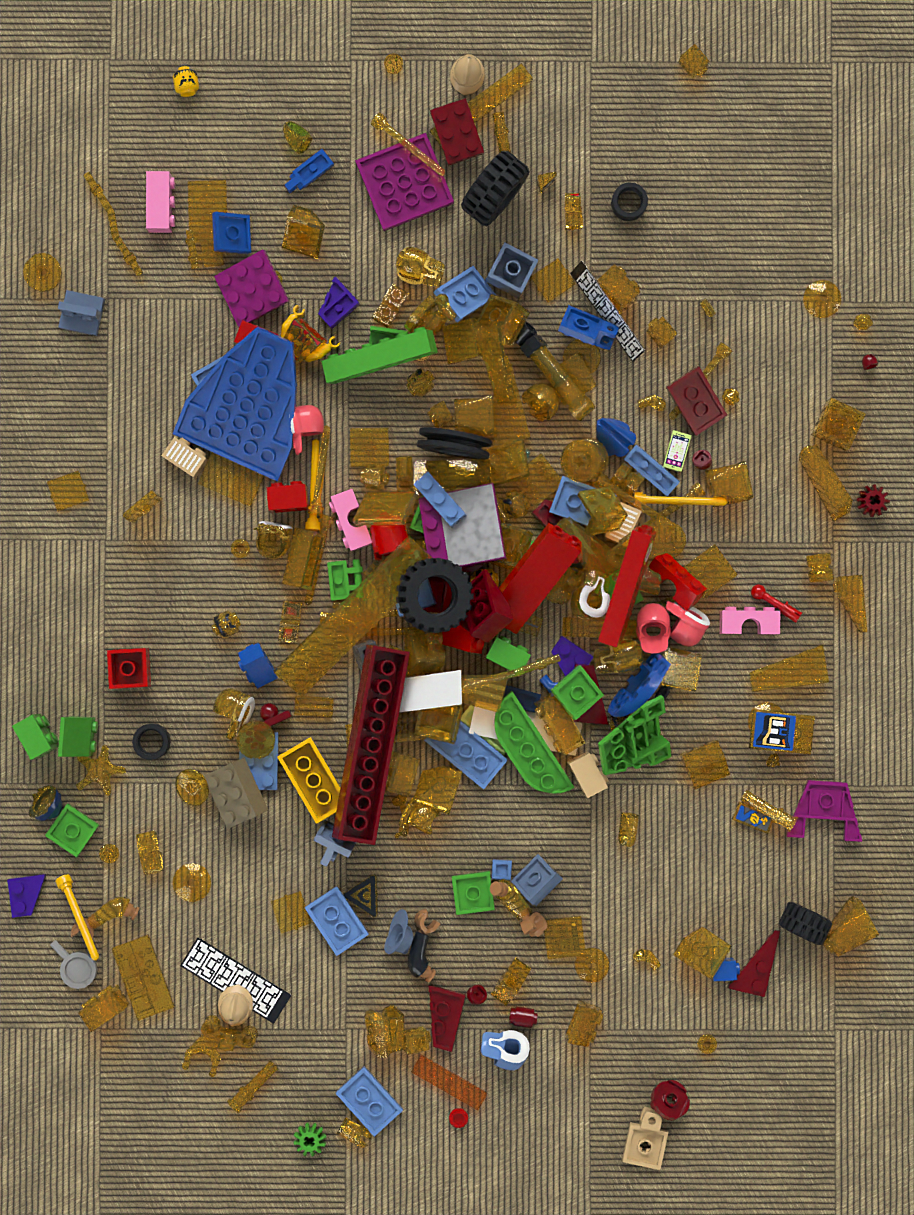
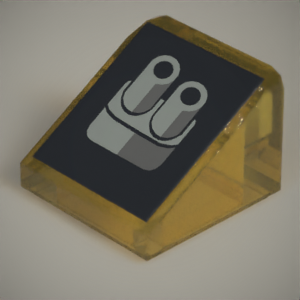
[537,172,557,194]

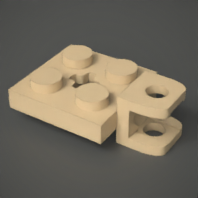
[622,1107,668,1170]

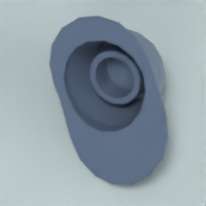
[384,909,414,954]

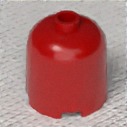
[370,513,412,560]

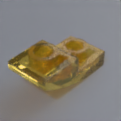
[372,284,409,328]
[136,830,164,875]

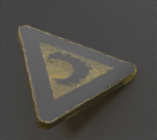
[343,874,378,917]

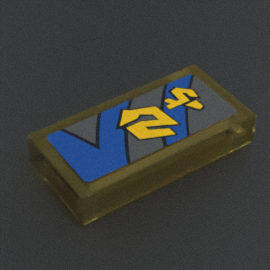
[732,802,775,834]

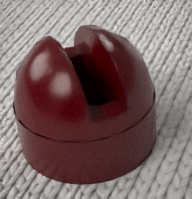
[862,354,878,370]

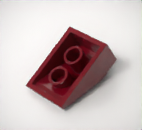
[466,569,513,642]

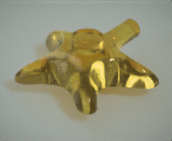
[75,745,126,796]

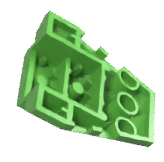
[598,695,671,775]

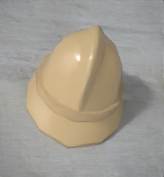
[450,54,485,95]
[218,984,253,1027]

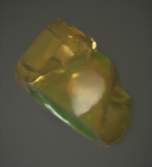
[282,121,312,154]

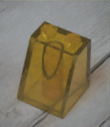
[823,896,879,957]

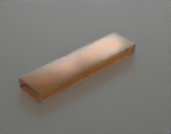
[411,1054,488,1110]

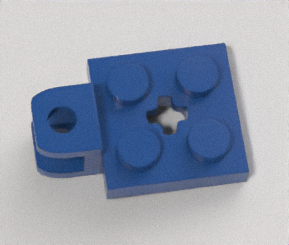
[558,305,619,350]

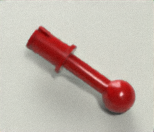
[751,585,802,623]

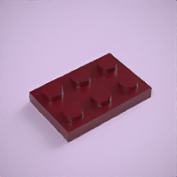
[430,98,484,166]
[666,366,728,436]

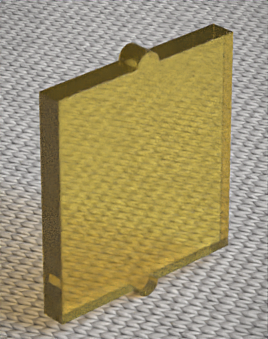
[531,258,575,303]
[47,471,89,512]
[271,891,312,933]

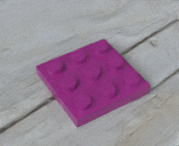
[214,249,290,327]

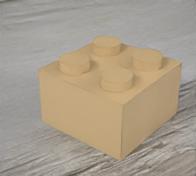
[567,752,609,798]

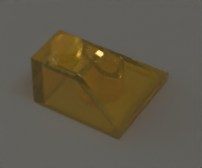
[282,205,325,259]
[412,766,462,814]
[673,927,732,979]

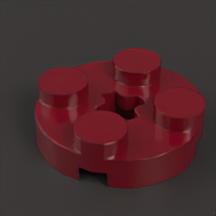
[650,1080,690,1121]

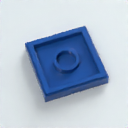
[212,212,251,254]

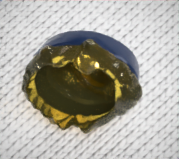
[29,785,63,822]

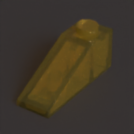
[833,575,868,633]

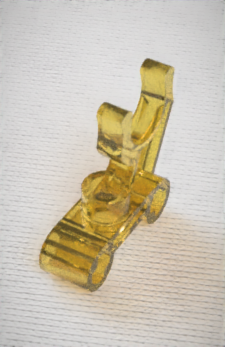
[182,1015,258,1077]

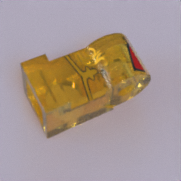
[564,193,583,230]

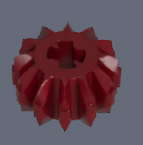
[856,484,890,517]

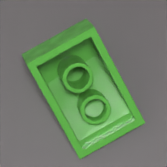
[58,716,98,757]

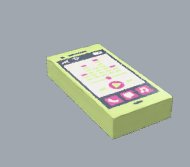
[663,430,692,473]

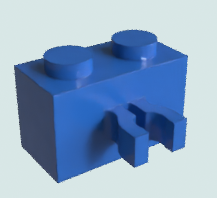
[238,643,278,689]

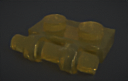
[185,227,224,269]

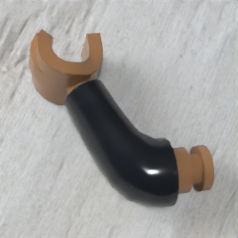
[408,909,440,982]

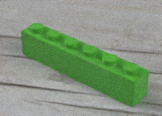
[321,327,438,384]

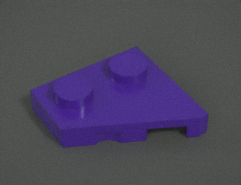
[318,276,360,329]
[551,636,593,677]
[7,874,46,918]

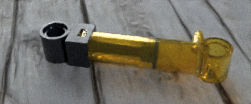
[511,321,595,421]

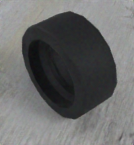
[611,182,648,221]
[132,723,171,760]

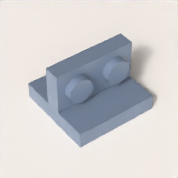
[58,290,105,336]
[313,820,356,867]
[511,854,563,906]

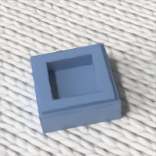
[492,859,512,880]

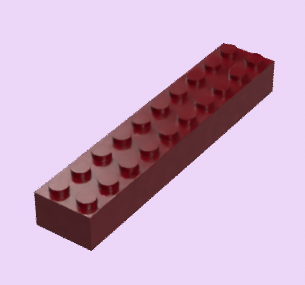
[332,645,410,845]

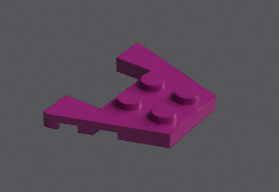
[786,780,862,842]

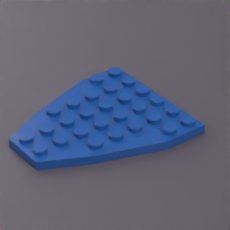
[173,327,297,481]

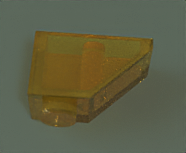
[491,957,531,1005]

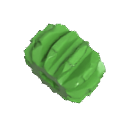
[293,1122,326,1157]

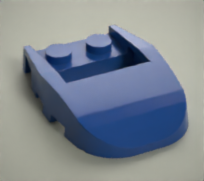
[608,653,671,717]

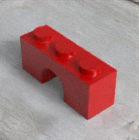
[644,551,707,611]

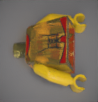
[281,305,340,363]

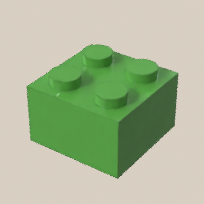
[485,636,531,676]
[12,714,59,760]

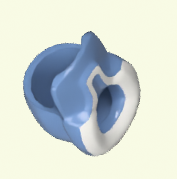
[481,1030,530,1070]

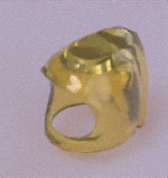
[399,795,441,835]

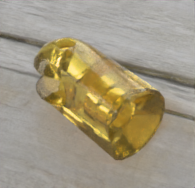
[618,812,639,847]
[337,1117,372,1148]

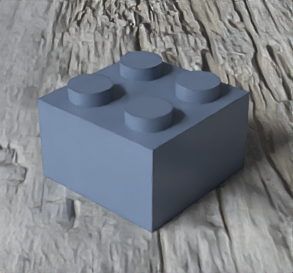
[485,242,538,299]

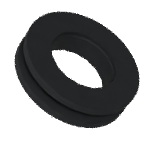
[417,427,492,460]

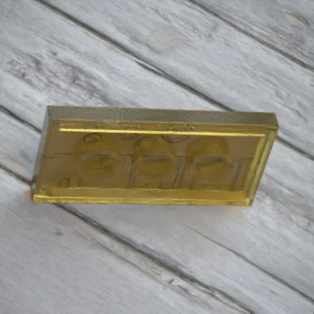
[111,934,175,1021]

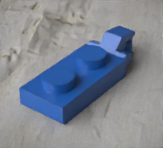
[285,149,334,193]

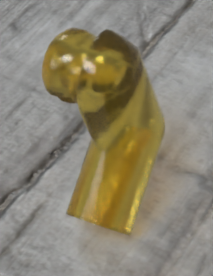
[436,294,457,322]
[637,395,666,411]
[633,949,661,970]

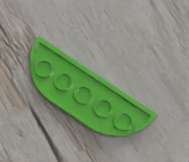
[494,691,574,794]

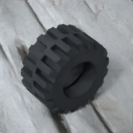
[778,902,833,945]

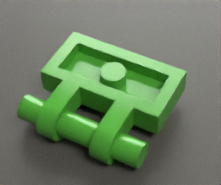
[327,559,365,601]

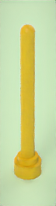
[305,439,321,531]
[634,492,727,507]
[55,874,99,960]

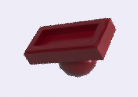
[253,703,293,731]

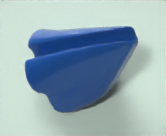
[596,418,636,457]

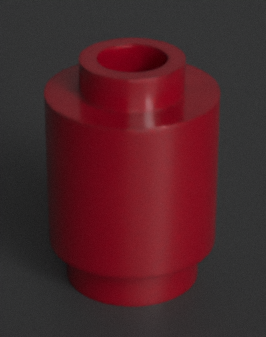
[509,1006,538,1028]

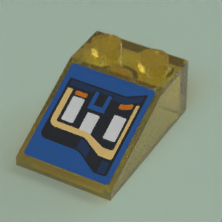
[749,710,815,754]

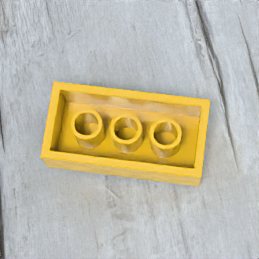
[277,737,341,824]

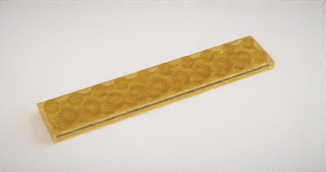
[274,536,433,697]

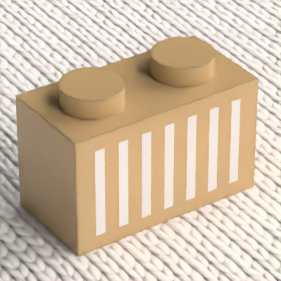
[161,437,208,479]
[604,502,643,548]

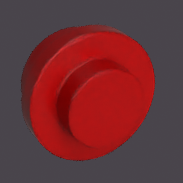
[449,1108,468,1128]

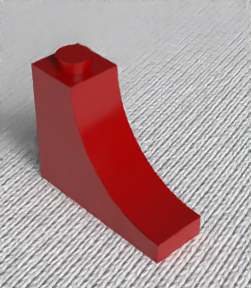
[435,586,484,654]

